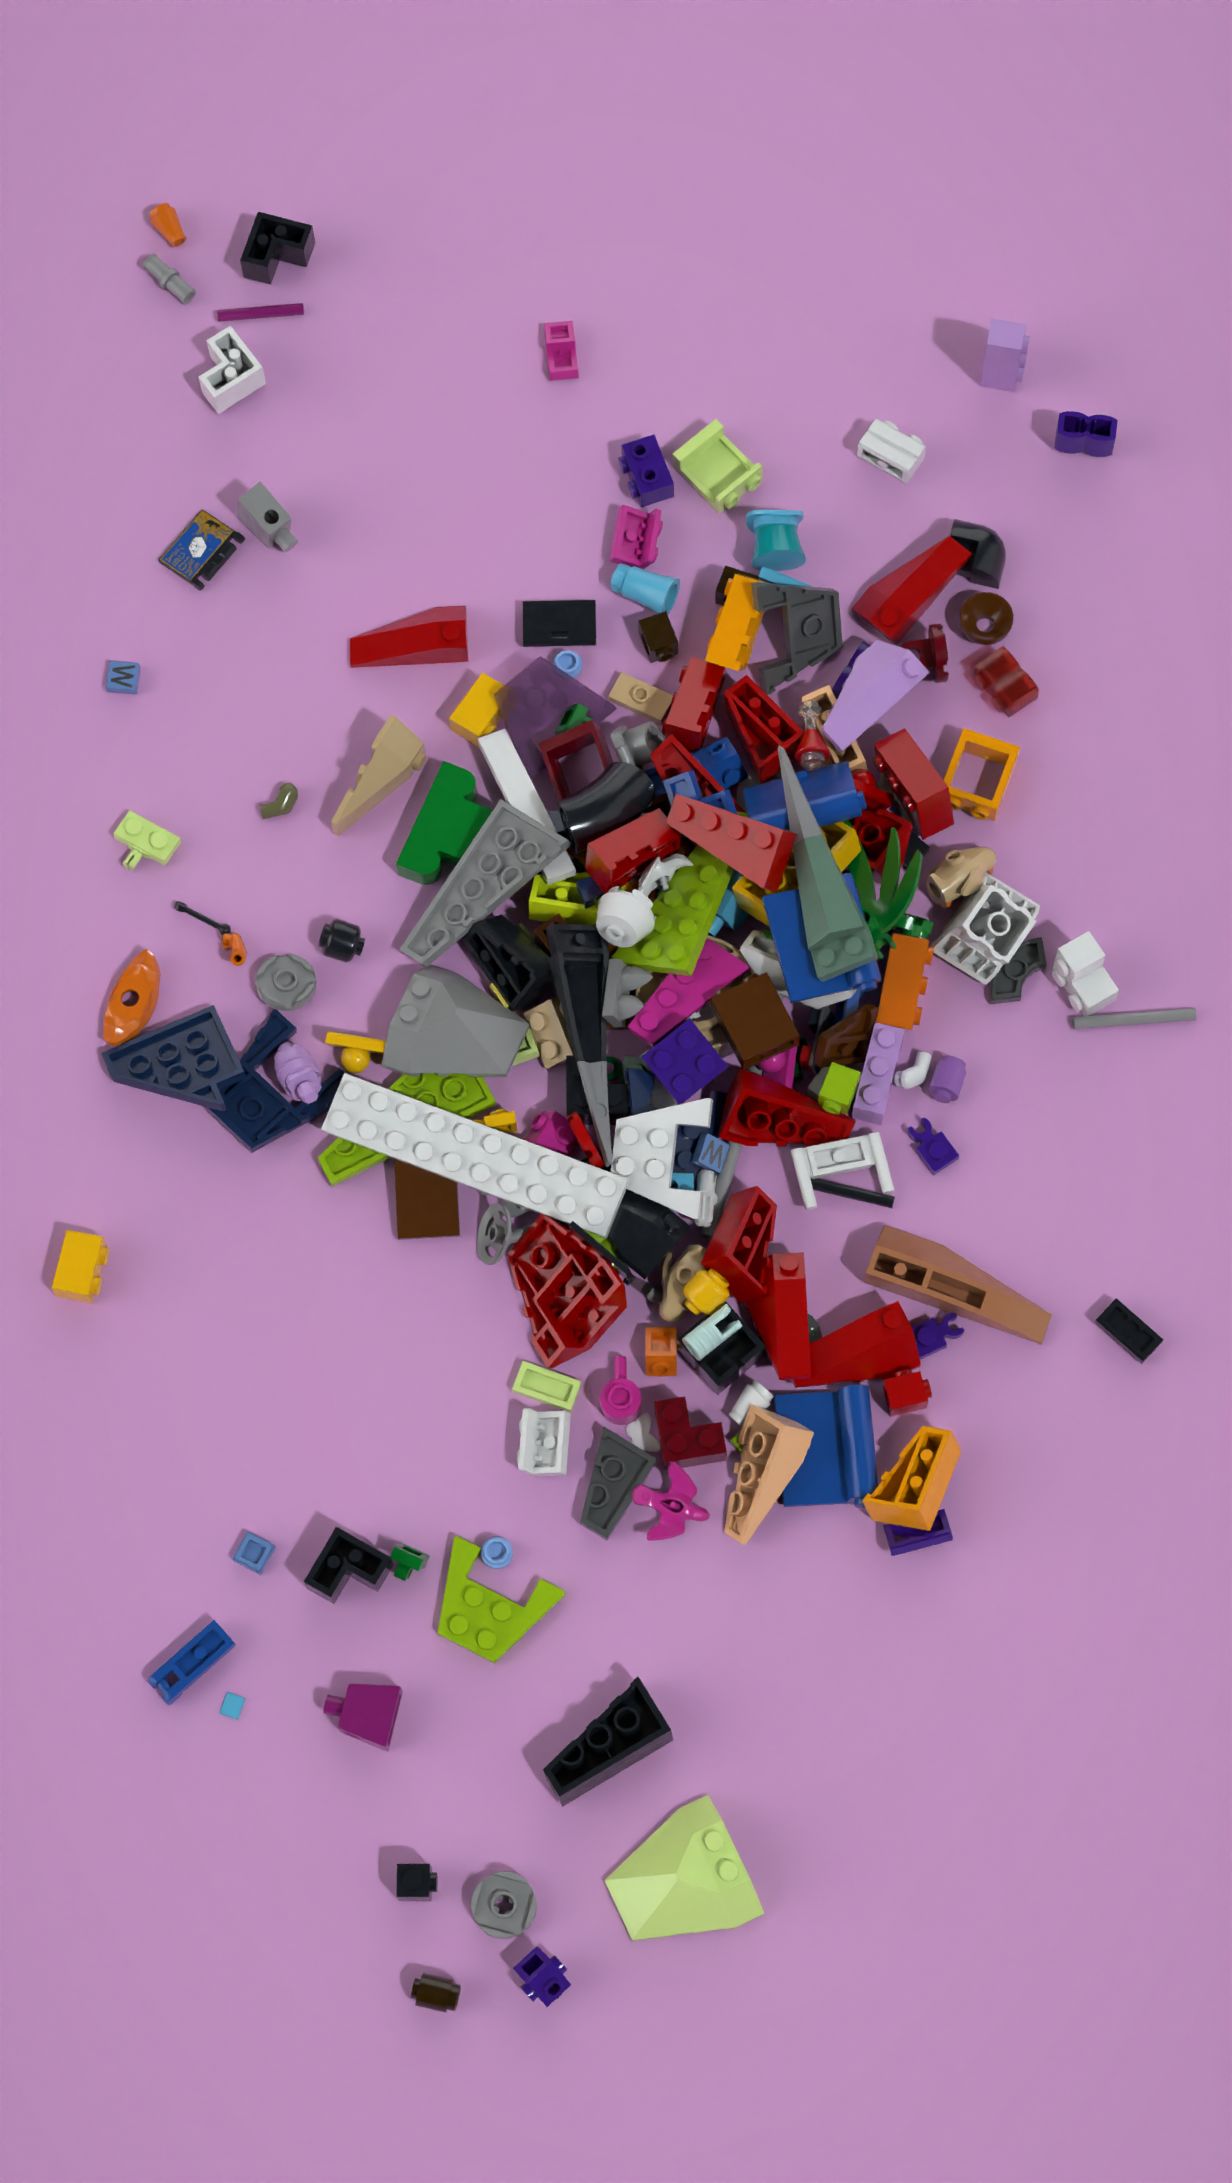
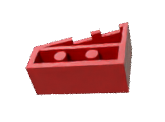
[873,728,954,840]
[701,1186,777,1303]

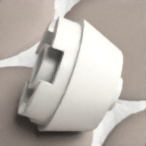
[596,886,656,947]

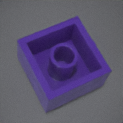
[641,1018,728,1104]

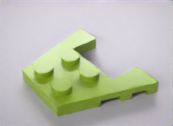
[438,1535,566,1664]

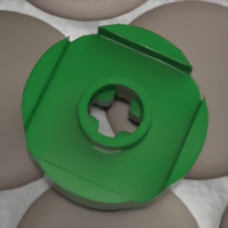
[890,913,934,938]

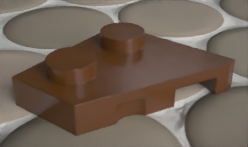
[813,1003,878,1068]

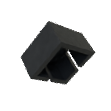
[677,1301,766,1395]

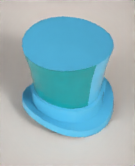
[745,510,806,571]

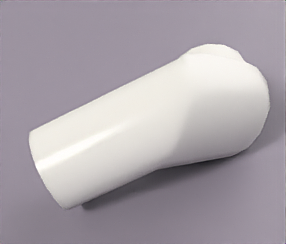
[894,1052,932,1089]

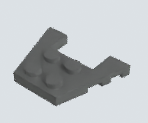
[752,583,843,695]

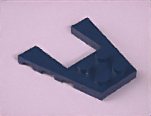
[208,1009,344,1153]

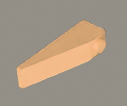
[724,1404,814,1545]

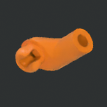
[222,932,247,966]

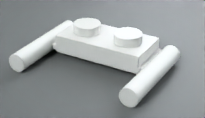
[791,1132,895,1210]

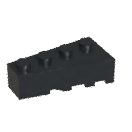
[543,1677,674,1807]

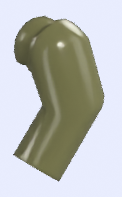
[260,782,298,819]

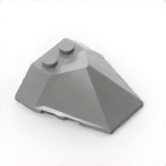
[382,965,530,1077]

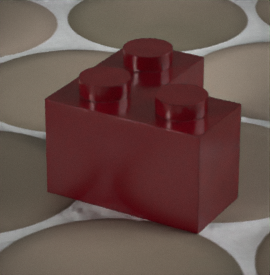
[654,1396,727,1471]

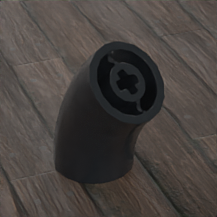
[557,762,656,855]

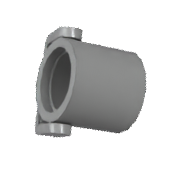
[611,722,665,771]

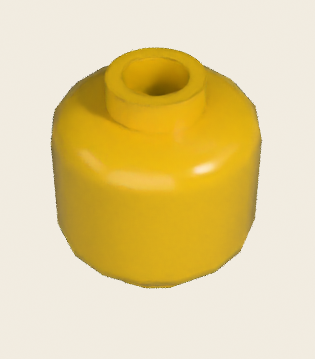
[683,1268,730,1315]

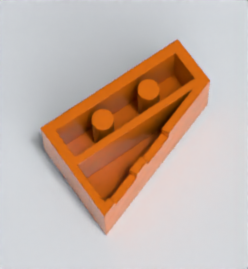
[876,933,934,1030]

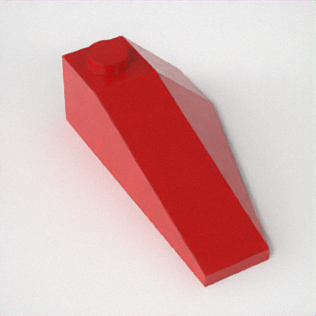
[851,536,972,646]
[849,809,912,884]
[718,1069,856,1147]
[791,1301,921,1388]

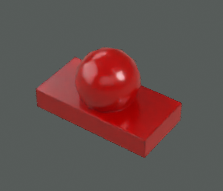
[851,769,894,811]

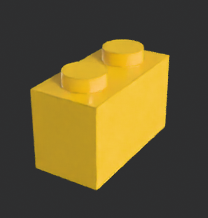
[449,672,514,747]
[51,1230,110,1303]

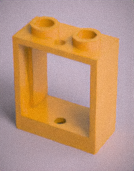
[944,728,1020,821]

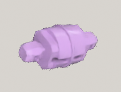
[274,1042,322,1104]

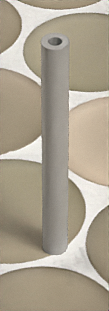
[1073,1008,1196,1029]

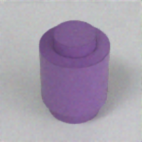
[929,1055,966,1103]

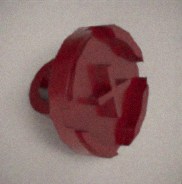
[900,623,949,683]

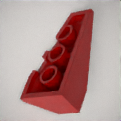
[350,606,469,668]
[650,734,747,847]
[743,1252,811,1380]

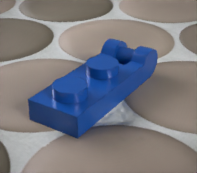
[147,1620,236,1705]

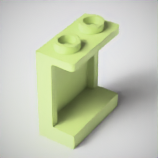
[673,419,763,514]

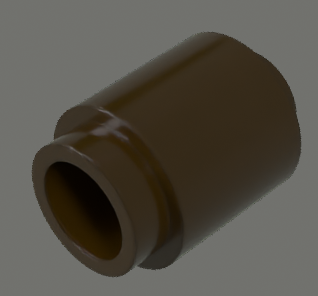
[411,1973,461,2013]

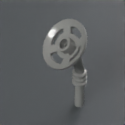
[477,1203,565,1265]

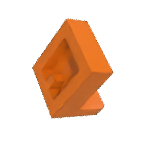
[645,1327,677,1377]

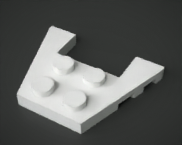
[610,1098,713,1220]

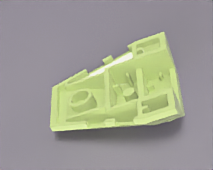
[604,1795,764,1941]

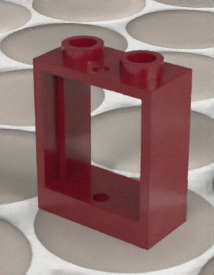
[539,720,614,800]

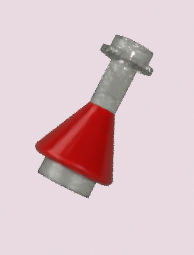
[794,700,831,769]

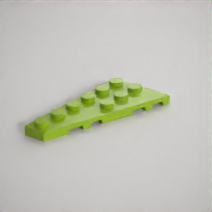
[611,812,749,976]
[318,1073,496,1187]

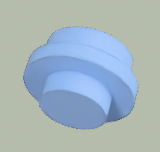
[553,650,582,680]
[481,1537,513,1569]

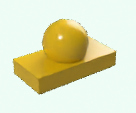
[325,1031,386,1073]

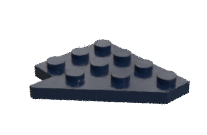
[101,1005,247,1111]

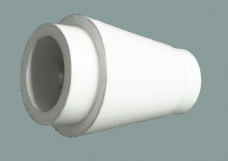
[728,1380,774,1427]

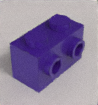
[618,434,674,508]

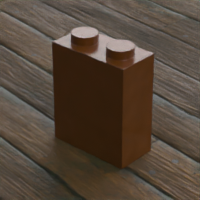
[711,972,799,1071]

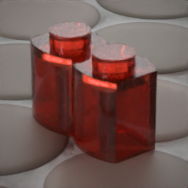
[973,646,1039,717]

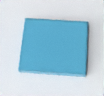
[220,1692,246,1720]

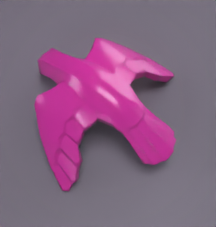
[632,1461,710,1541]

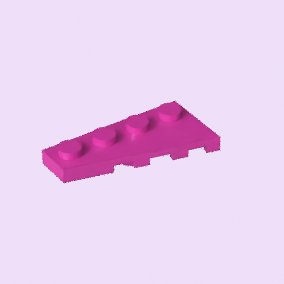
[628,938,750,1047]

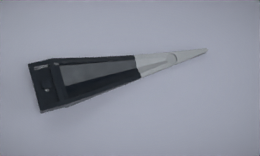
[546,923,613,1167]

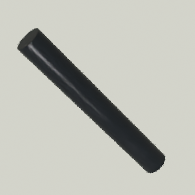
[810,1178,895,1208]

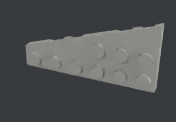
[400,799,572,967]

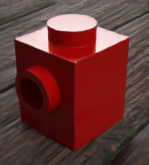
[882,1369,932,1417]

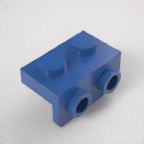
[692,737,749,790]

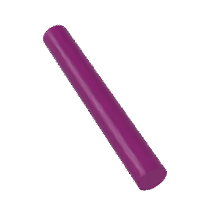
[217,303,304,322]

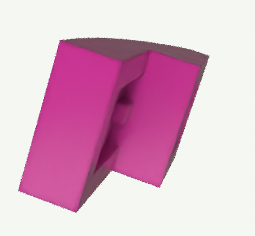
[544,321,579,381]

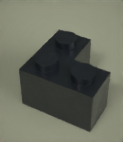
[240,212,315,285]
[566,1055,629,1125]
[304,1527,394,1604]

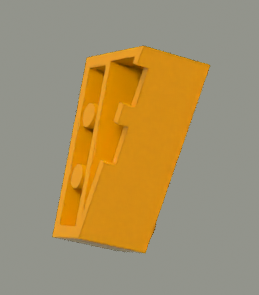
[704,574,770,671]
[862,1426,961,1531]

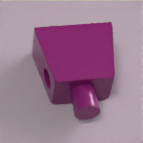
[323,1684,403,1751]

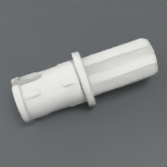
[695,1170,718,1228]

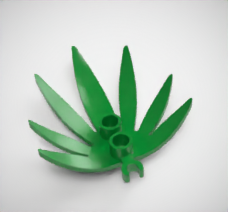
[762,820,922,959]

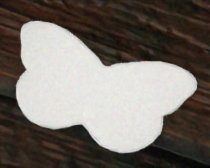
[626,1413,660,1452]

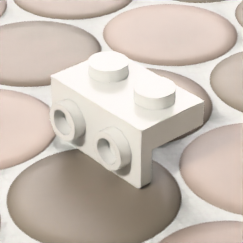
[517,1408,571,1477]

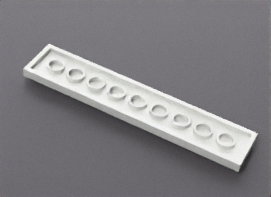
[321,1073,629,1239]

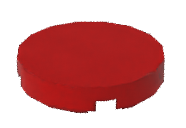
[567,1111,606,1168]

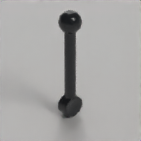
[174,901,231,935]

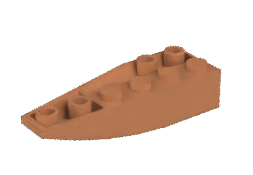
[864,1225,1052,1345]

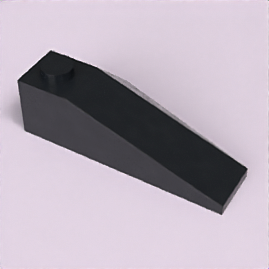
[608,1189,691,1280]

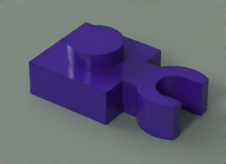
[908,1117,959,1176]
[912,1313,964,1360]

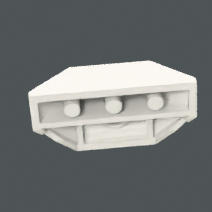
[740,930,857,1009]

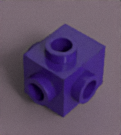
[513,1946,571,2007]

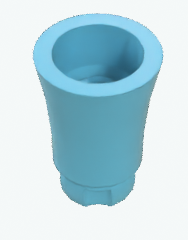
[610,563,680,615]

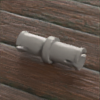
[143,253,196,305]

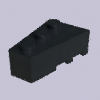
[463,914,554,1012]

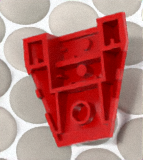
[507,1214,627,1368]

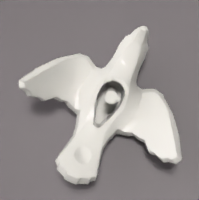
[637,853,693,897]

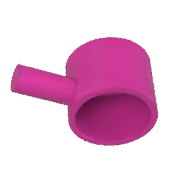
[600,1356,642,1425]

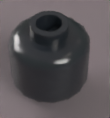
[318,919,365,962]

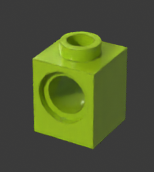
[818,1062,861,1115]

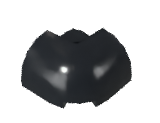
[950,519,1006,589]

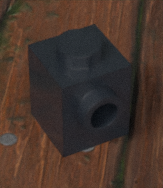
[396,1864,438,1901]

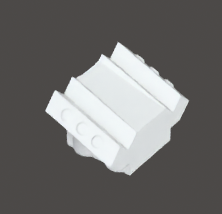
[931,872,1040,985]

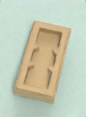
[608,672,673,724]

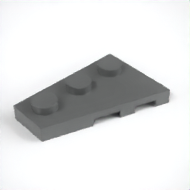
[580,1426,657,1541]

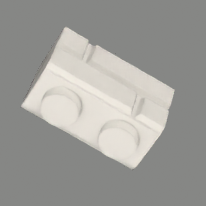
[857,419,926,484]

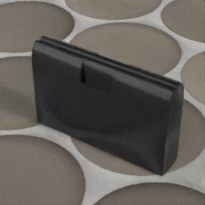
[523,600,596,647]

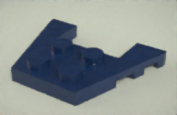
[625,1067,727,1179]

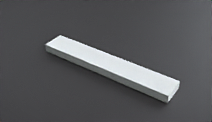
[478,729,576,885]

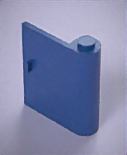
[743,760,867,831]
[762,873,882,1003]
[774,1385,878,1508]

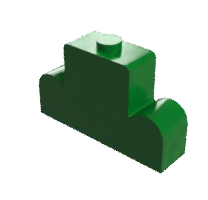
[396,761,493,885]

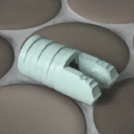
[682,1303,743,1361]

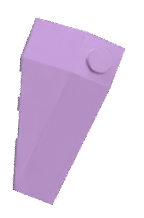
[820,640,930,753]

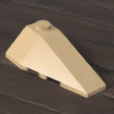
[331,715,427,836]

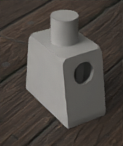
[238,482,298,553]

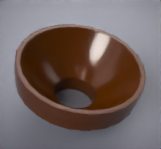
[959,592,1014,645]

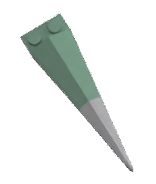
[778,746,878,982]

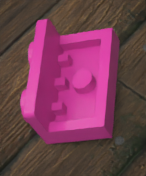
[609,504,663,569]
[523,1110,577,1156]

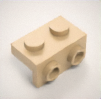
[524,998,575,1069]

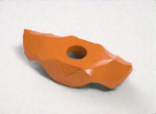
[103,949,161,1046]

